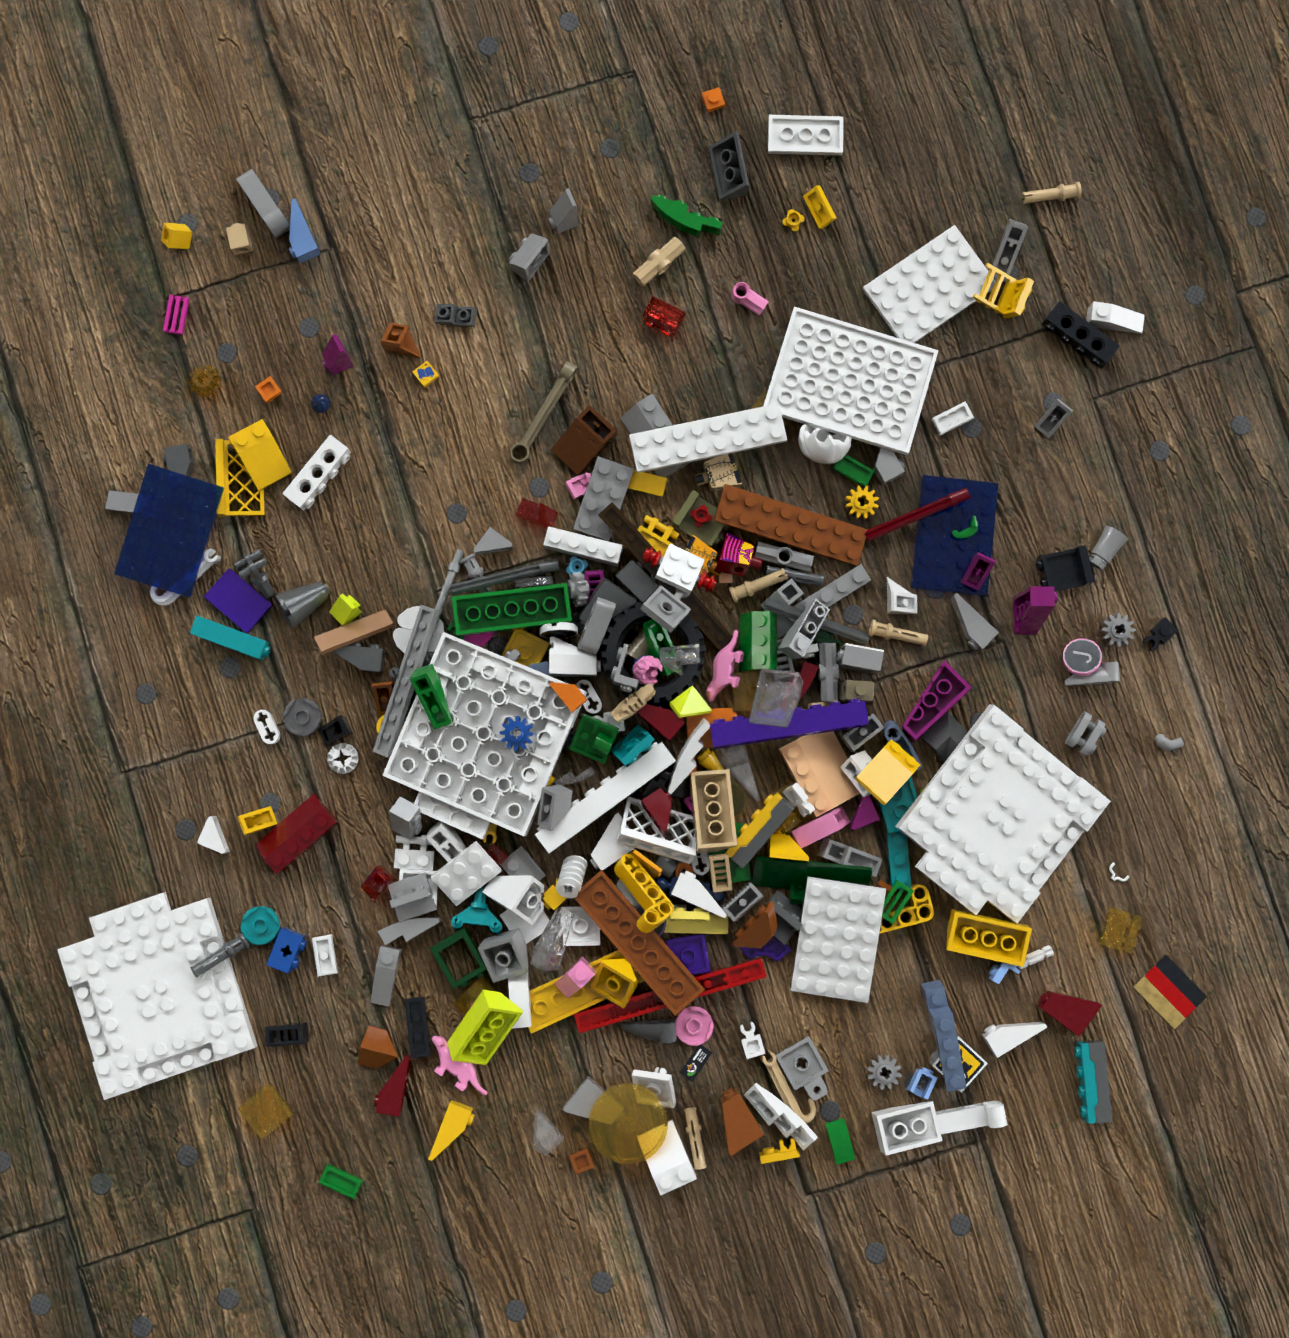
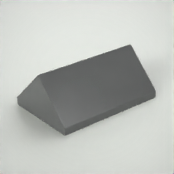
[708,131,749,200]

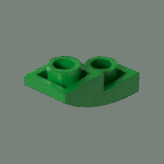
[825,1118,855,1165]

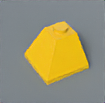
[767,830,809,861]

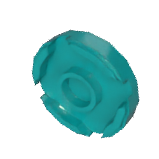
[241,906,280,945]

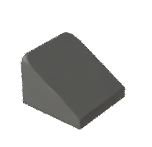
[667,777,690,799]

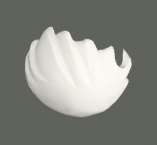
[798,424,851,464]

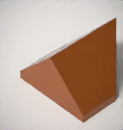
[381,323,421,358]
[372,682,395,715]
[358,1025,398,1069]

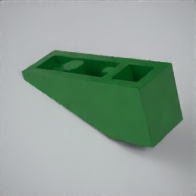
[643,619,682,676]
[410,664,453,730]

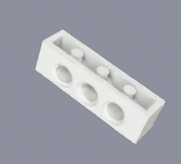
[282,435,351,511]

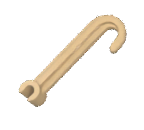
[760,1050,816,1124]

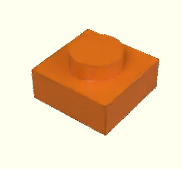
[702,87,725,113]
[255,376,282,403]

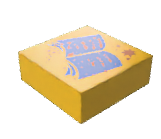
[412,361,439,388]

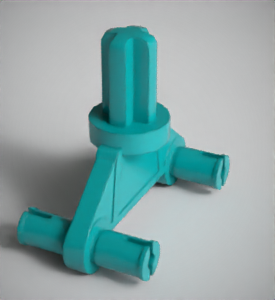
[451,886,502,934]

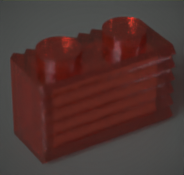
[642,296,686,337]

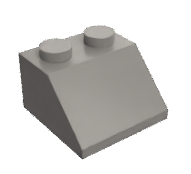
[509,233,550,282]
[478,928,528,983]

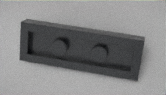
[404,996,431,1058]

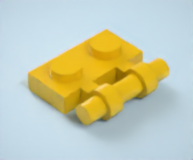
[638,515,680,557]

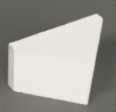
[197,816,230,854]

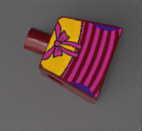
[715,533,762,576]

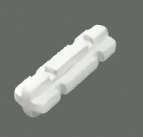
[1018,946,1054,969]

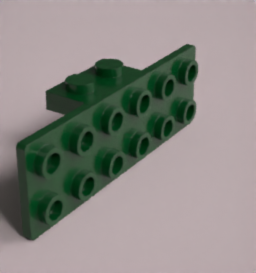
[752,856,873,905]

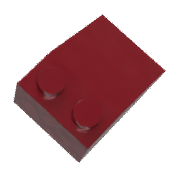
[636,704,685,742]

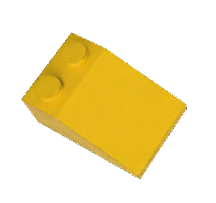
[229,419,292,491]
[855,739,920,805]

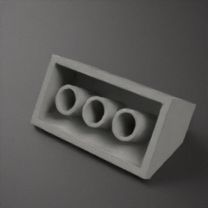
[620,394,691,478]

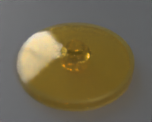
[588,1084,668,1164]

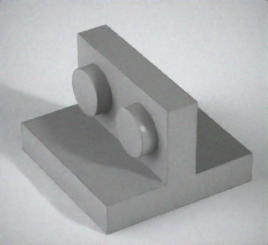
[387,872,437,922]

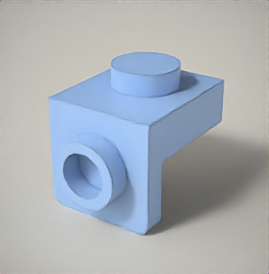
[988,962,1021,984]

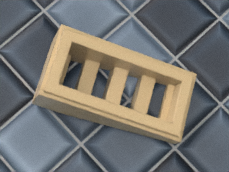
[709,853,733,893]

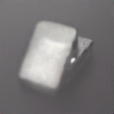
[660,644,700,675]

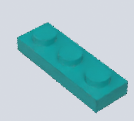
[886,831,911,889]

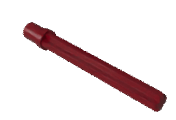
[865,488,971,541]

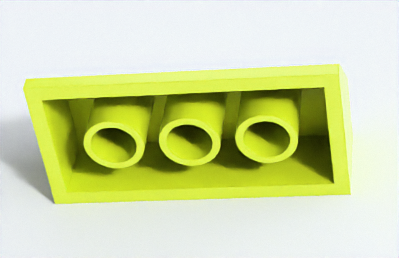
[447,990,523,1065]

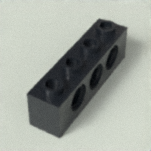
[1042,301,1120,368]

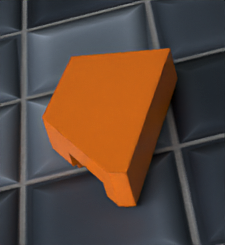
[549,682,587,712]

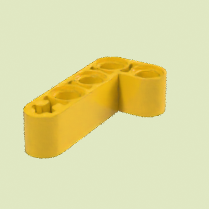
[614,854,674,933]
[879,884,934,934]

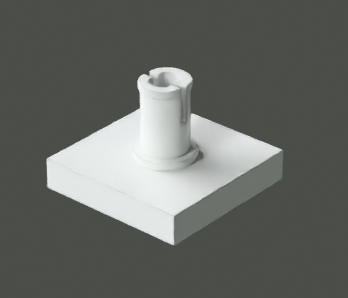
[632,1067,676,1108]

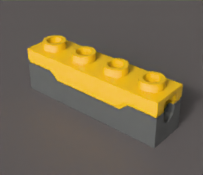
[725,792,795,869]

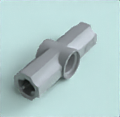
[754,542,814,572]
[817,643,839,701]

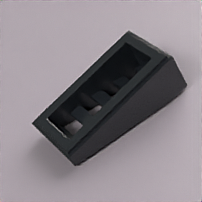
[265,1022,309,1047]

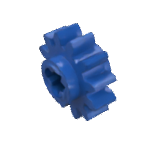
[499,716,535,751]

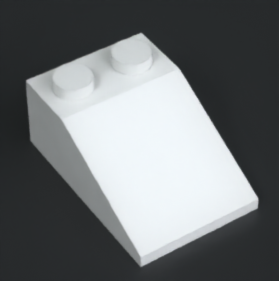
[871,1101,942,1156]
[637,1120,697,1195]

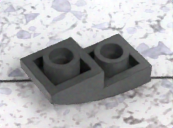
[435,304,477,327]

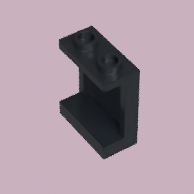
[1036,545,1095,592]

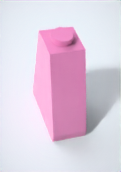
[792,805,850,848]
[555,956,596,998]

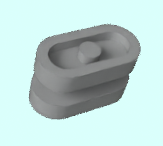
[1065,711,1106,756]

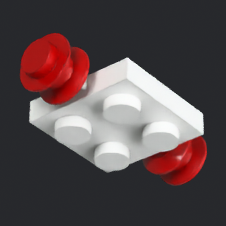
[642,544,717,594]

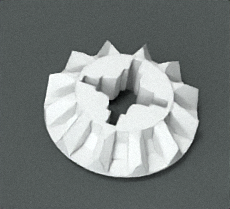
[327,743,358,774]

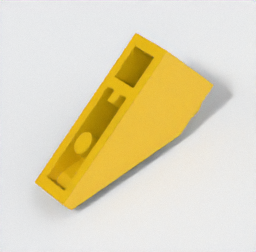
[428,1100,475,1161]

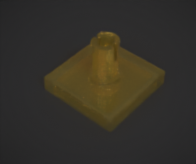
[732,671,773,712]

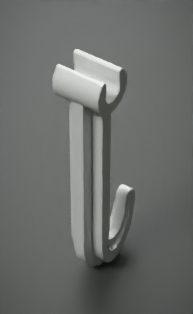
[150,549,222,606]

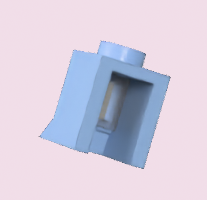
[906,1067,937,1100]

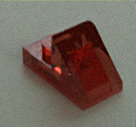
[515,498,558,529]

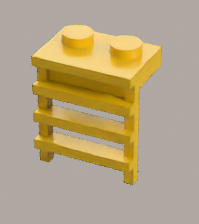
[973,263,1034,318]

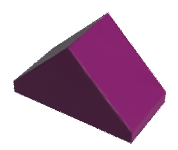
[961,552,996,590]
[849,795,880,830]

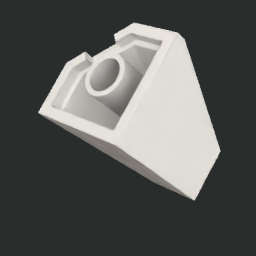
[549,637,601,677]
[482,875,544,926]

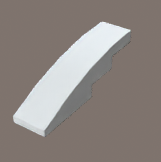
[668,718,710,794]
[508,969,532,1029]
[744,1083,818,1151]

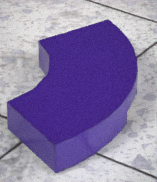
[739,937,792,962]

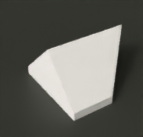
[887,577,917,614]

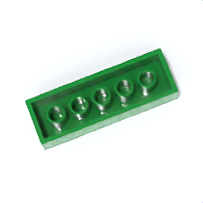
[451,583,572,637]

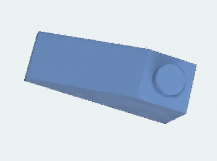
[289,198,321,263]

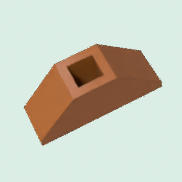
[732,901,778,948]

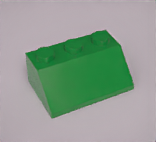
[739,611,777,672]

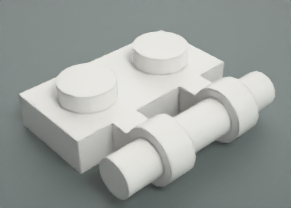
[394,835,435,871]

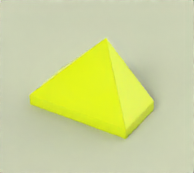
[669,685,712,718]

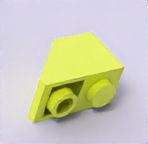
[329,593,362,626]

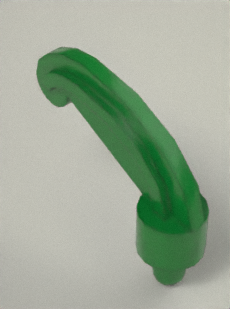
[952,516,978,539]

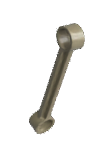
[510,361,578,464]

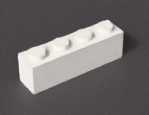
[543,526,623,567]

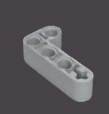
[236,169,290,239]

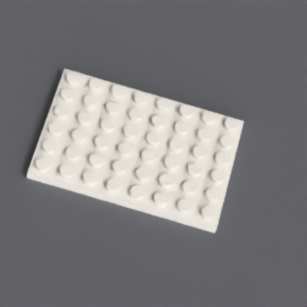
[763,307,938,455]

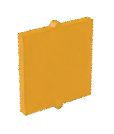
[629,849,662,878]

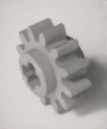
[567,572,590,607]
[1100,613,1136,647]
[867,1054,902,1090]

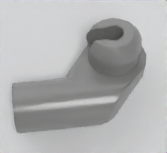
[1154,734,1184,752]

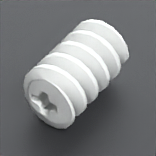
[556,855,588,898]

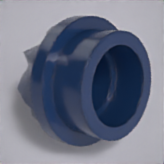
[311,394,330,413]

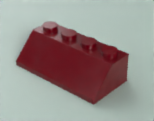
[255,793,339,874]

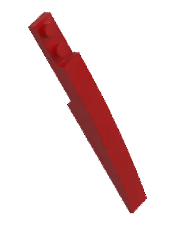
[574,958,767,1033]

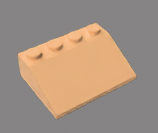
[778,732,860,817]

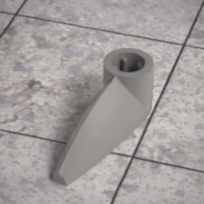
[1064,662,1120,686]

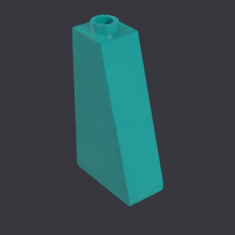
[190,615,271,661]

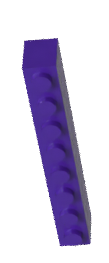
[710,699,869,749]

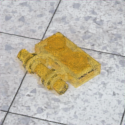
[1099,907,1142,954]

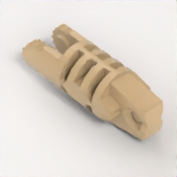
[611,684,656,723]

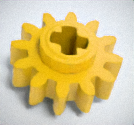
[845,486,879,519]

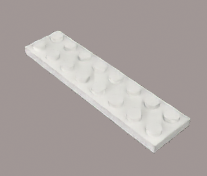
[629,403,787,473]

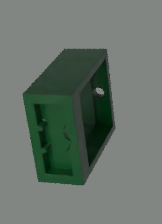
[430,927,487,989]

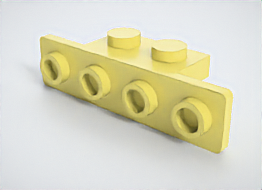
[664,908,728,934]

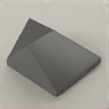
[920,712,968,763]

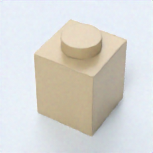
[226,223,253,255]

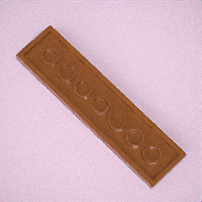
[713,484,868,566]
[574,870,705,1016]

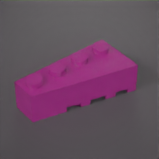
[1013,586,1058,635]
[901,660,972,743]

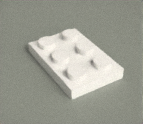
[431,841,501,906]

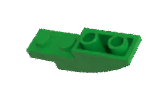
[651,195,723,237]

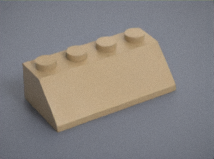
[689,769,737,853]

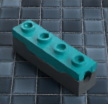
[1074,1040,1112,1124]

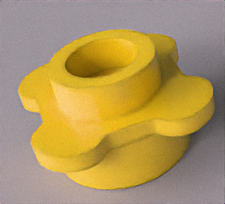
[782,209,804,231]

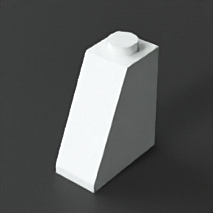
[590,813,635,870]

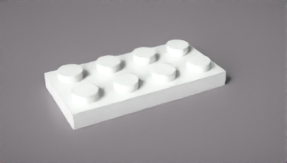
[768,115,843,156]

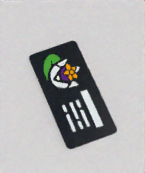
[680,1045,712,1081]

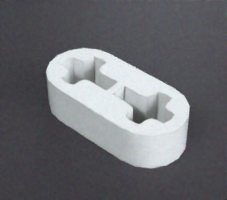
[576,680,602,714]
[253,710,281,745]
[688,841,710,875]

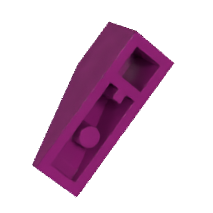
[322,334,353,376]

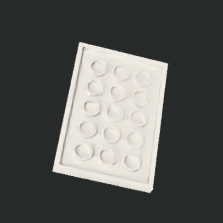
[862,225,995,347]
[791,877,886,1003]

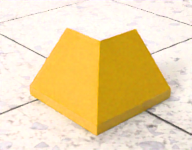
[591,959,640,1009]

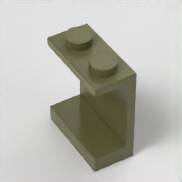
[672,490,729,547]

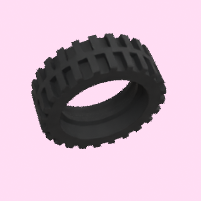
[602,602,705,705]

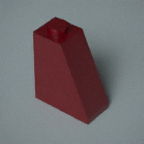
[1037,991,1102,1037]

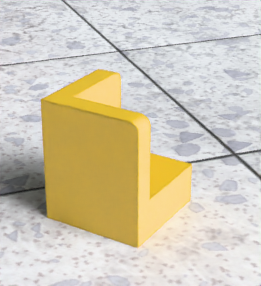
[161,223,192,249]

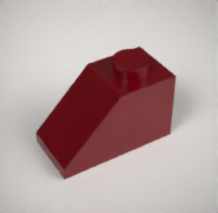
[641,788,673,837]

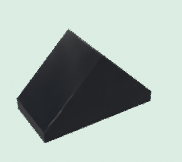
[318,715,354,746]

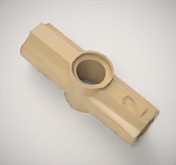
[633,237,685,287]

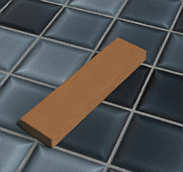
[314,609,394,655]

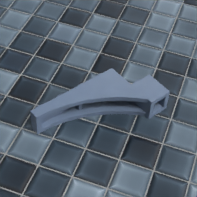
[921,980,967,1092]

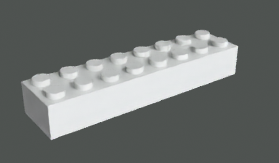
[535,742,676,853]

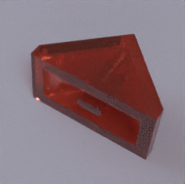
[361,865,395,900]

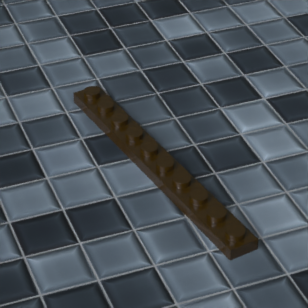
[598,502,740,651]

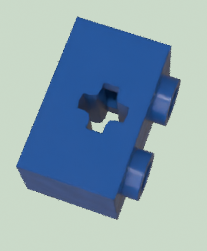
[266,927,307,973]

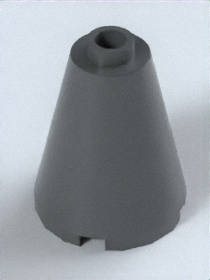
[273,582,330,628]

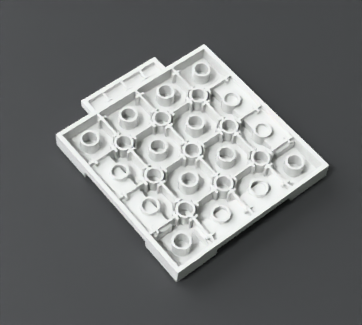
[382,632,587,839]
[895,704,1111,923]
[57,892,258,1100]

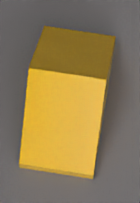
[237,806,277,835]

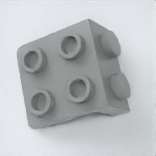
[611,644,638,693]

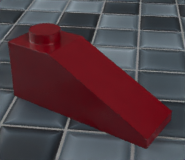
[374,1054,411,1116]

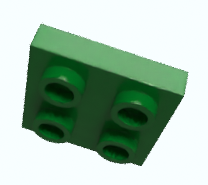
[569,714,619,764]

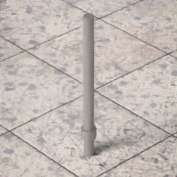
[427,549,464,650]

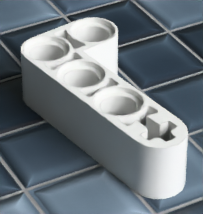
[936,1101,1007,1134]

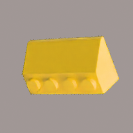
[946,909,1032,967]

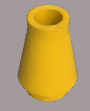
[697,748,724,771]

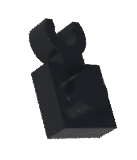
[1142,617,1178,651]

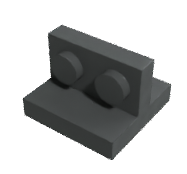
[765,890,803,945]

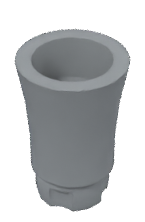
[1089,525,1128,570]

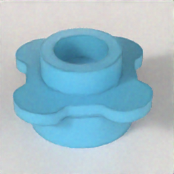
[566,556,588,575]

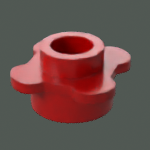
[690,505,712,527]

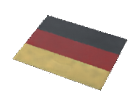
[1134,955,1207,1029]

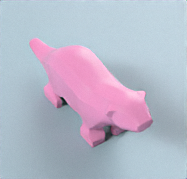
[706,630,744,702]
[432,1036,488,1095]

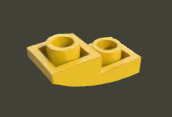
[628,470,667,497]

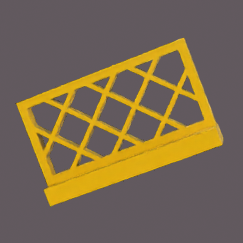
[215,439,265,518]

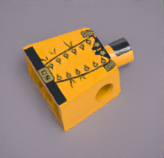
[685,535,721,577]

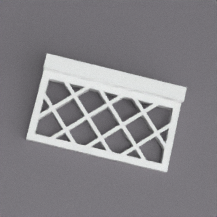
[616,796,696,864]

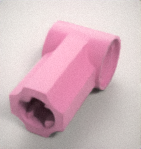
[731,282,769,316]

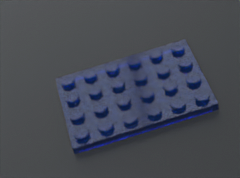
[114,464,225,598]
[911,475,999,596]

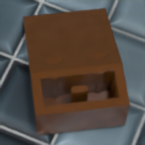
[551,405,617,476]

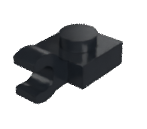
[642,770,671,797]

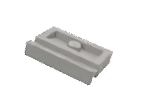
[500,846,546,881]

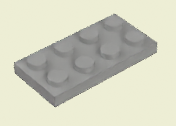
[573,456,634,541]

